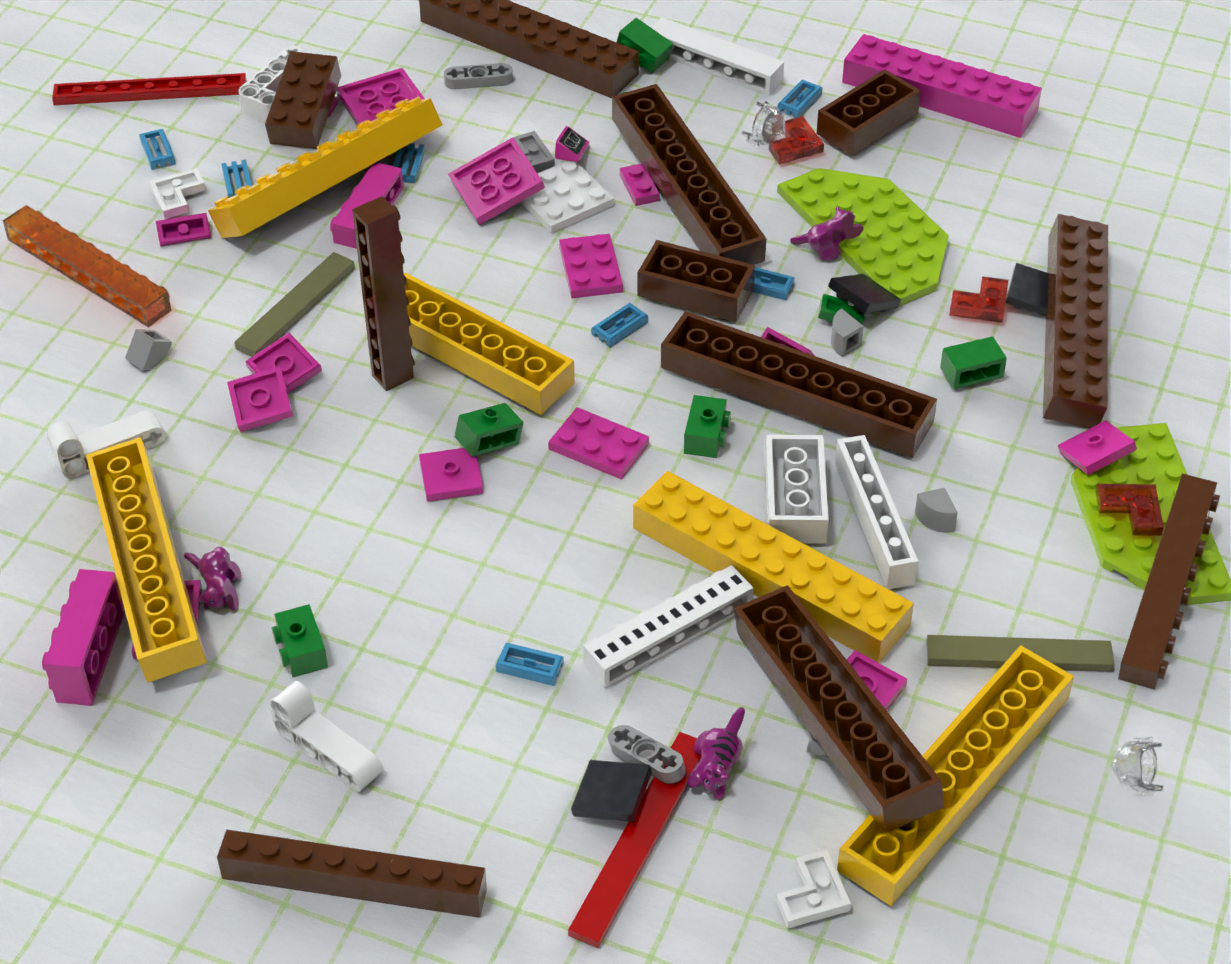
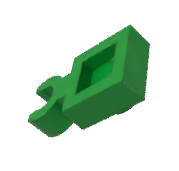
[818,294,865,325]

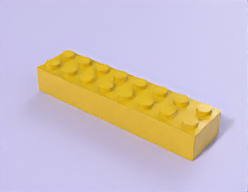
[404,272,575,415]

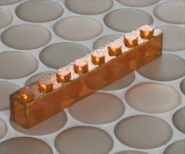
[3,205,172,327]

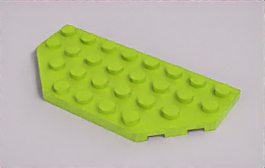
[777,168,949,309]
[1070,423,1231,606]

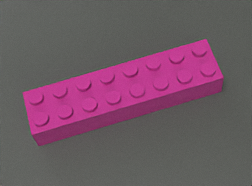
[842,34,1042,138]

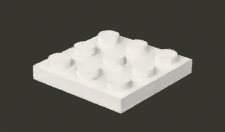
[520,161,615,234]

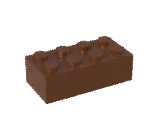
[265,51,341,149]
[816,69,921,156]
[637,240,755,322]

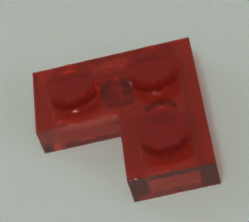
[769,116,824,164]
[949,276,1009,323]
[1095,484,1164,536]

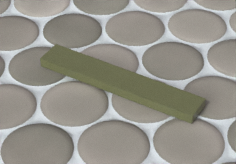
[234,252,355,357]
[926,635,1114,671]

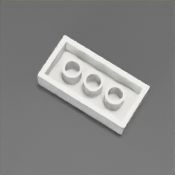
[765,435,828,544]

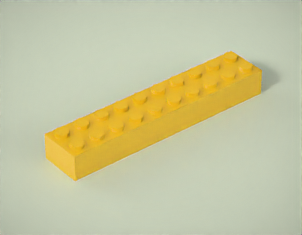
[208,97,443,238]
[86,437,207,683]
[633,471,914,663]
[837,645,1074,907]

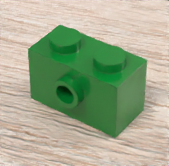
[617,17,673,74]
[940,336,1007,390]
[684,395,731,458]
[454,403,524,457]
[271,604,328,677]

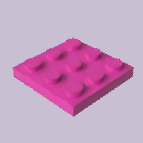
[336,68,425,124]
[448,137,545,225]

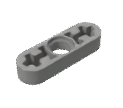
[444,63,513,89]
[608,725,686,783]

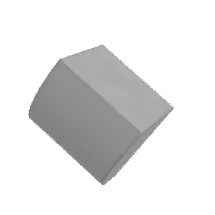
[831,309,863,357]
[125,329,172,370]
[915,488,958,533]

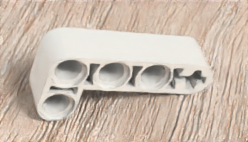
[239,46,303,123]
[47,410,166,478]
[270,681,384,792]

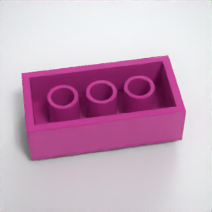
[42,569,125,706]

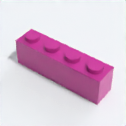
[330,162,404,249]

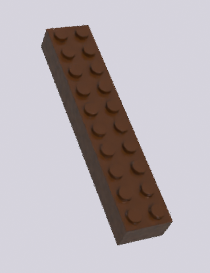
[419,0,639,98]
[612,84,767,265]
[1043,214,1108,429]
[661,311,937,458]
[734,585,944,834]

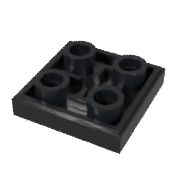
[1005,263,1049,316]
[828,274,901,314]
[571,760,652,822]

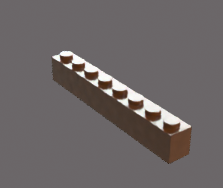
[352,196,415,391]
[1118,473,1220,690]
[217,829,487,918]

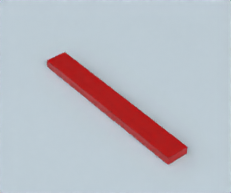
[52,73,247,105]
[568,731,701,948]

